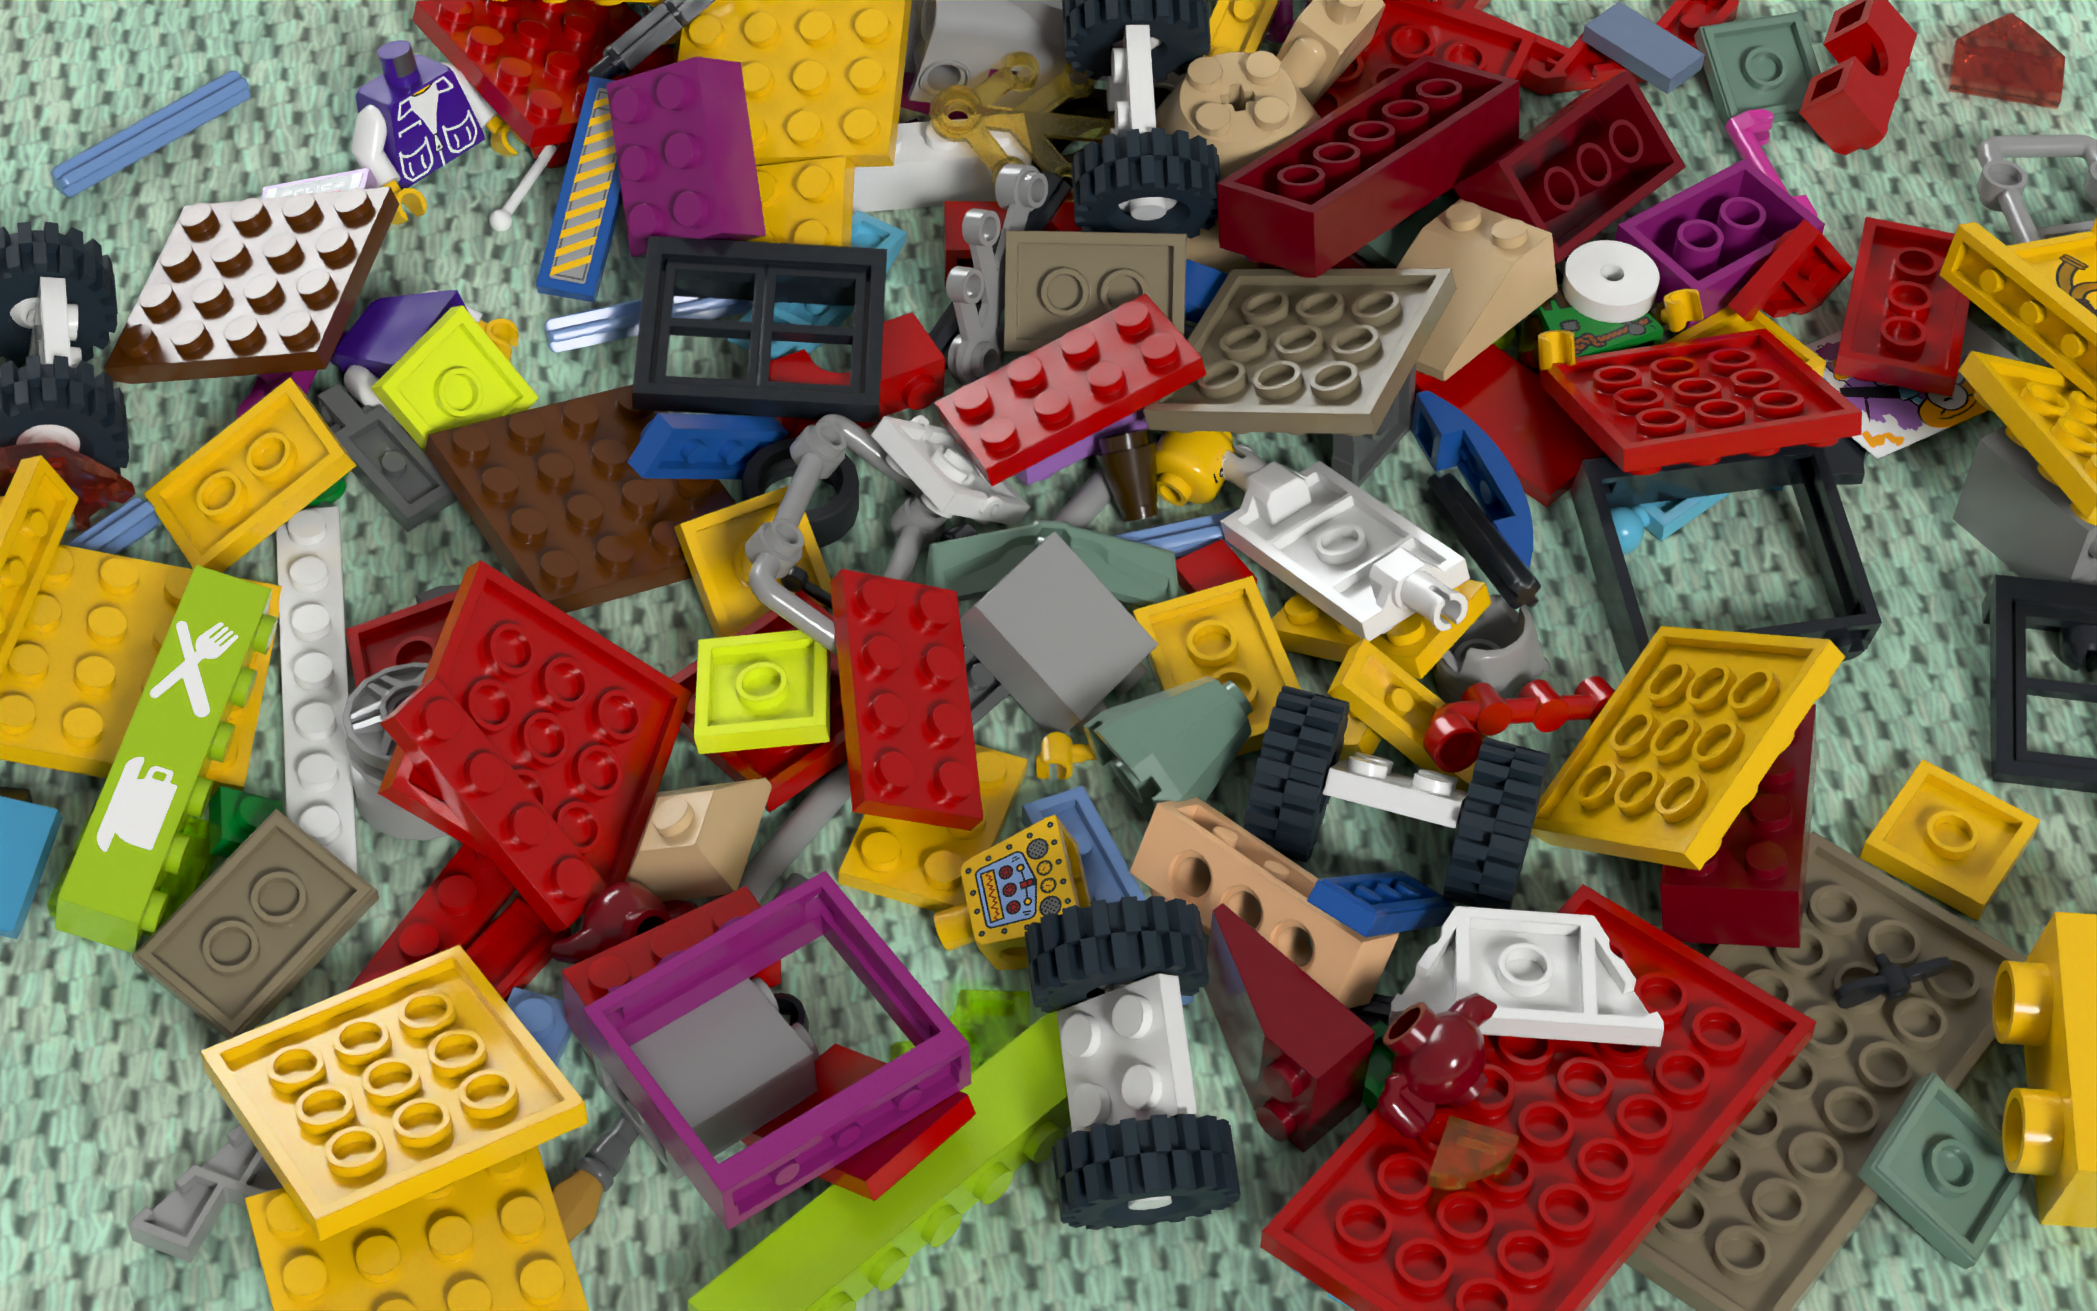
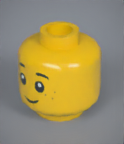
[1156,430,1237,506]

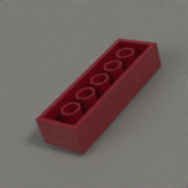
[1217,55,1520,278]

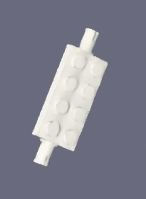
[1220,444,1470,641]

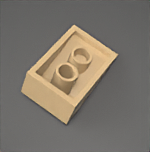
[1396,199,1558,381]

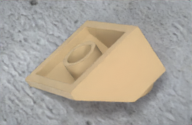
[625,778,772,902]

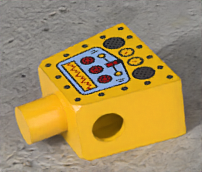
[934,814,1091,970]

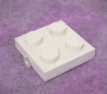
[871,415,1030,525]

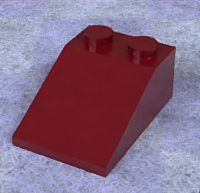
[1204,903,1375,1153]

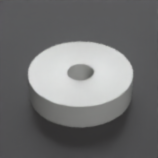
[1562,240,1660,323]

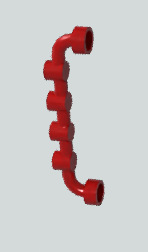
[1423,676,1615,773]

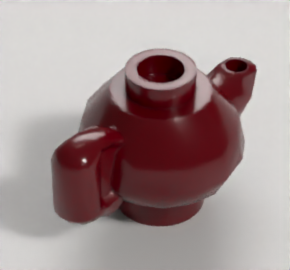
[551,882,698,964]
[1378,992,1497,1139]

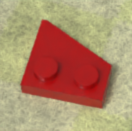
[1727,219,1853,322]

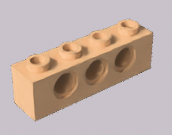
[1129,797,1400,1009]

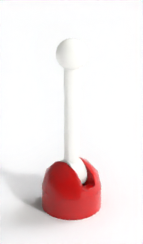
[489,142,573,231]

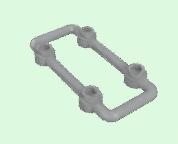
[1977,135,2097,244]
[745,414,947,656]

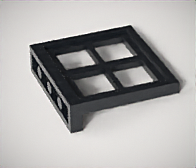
[632,236,887,422]
[1981,574,2097,793]

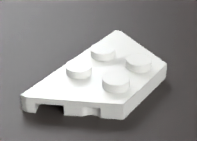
[1389,906,1664,1047]

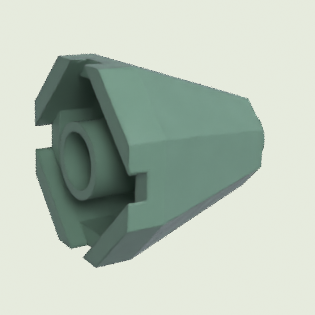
[1083,676,1253,823]

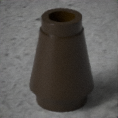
[1096,428,1159,522]

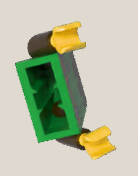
[1518,268,1704,370]

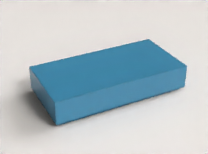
[0,796,63,939]

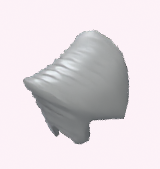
[1434,594,1550,704]

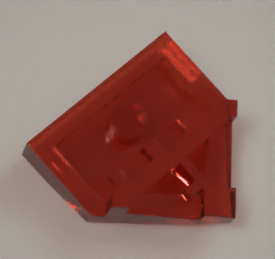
[1948,13,2065,109]
[0,442,136,532]

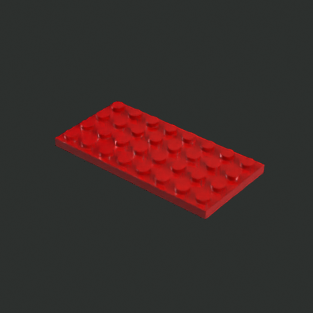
[1260,884,1816,1311]

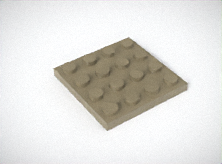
[1143,268,1457,436]

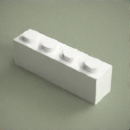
[853,115,1032,213]

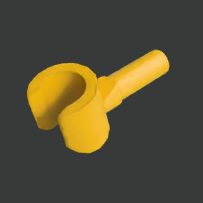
[1036,732,1097,779]

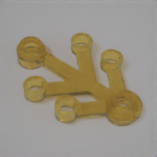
[929,51,1115,202]

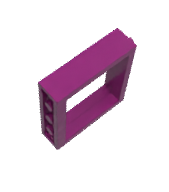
[583,871,971,1231]

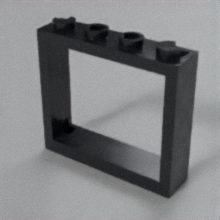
[1570,444,1882,675]

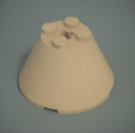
[1155,51,1322,273]

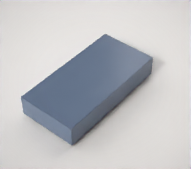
[1582,1,1705,94]

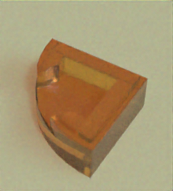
[1428,1116,1519,1190]

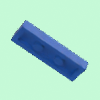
[627,413,788,480]

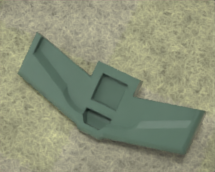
[926,520,1180,607]

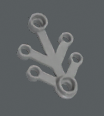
[946,163,1048,386]

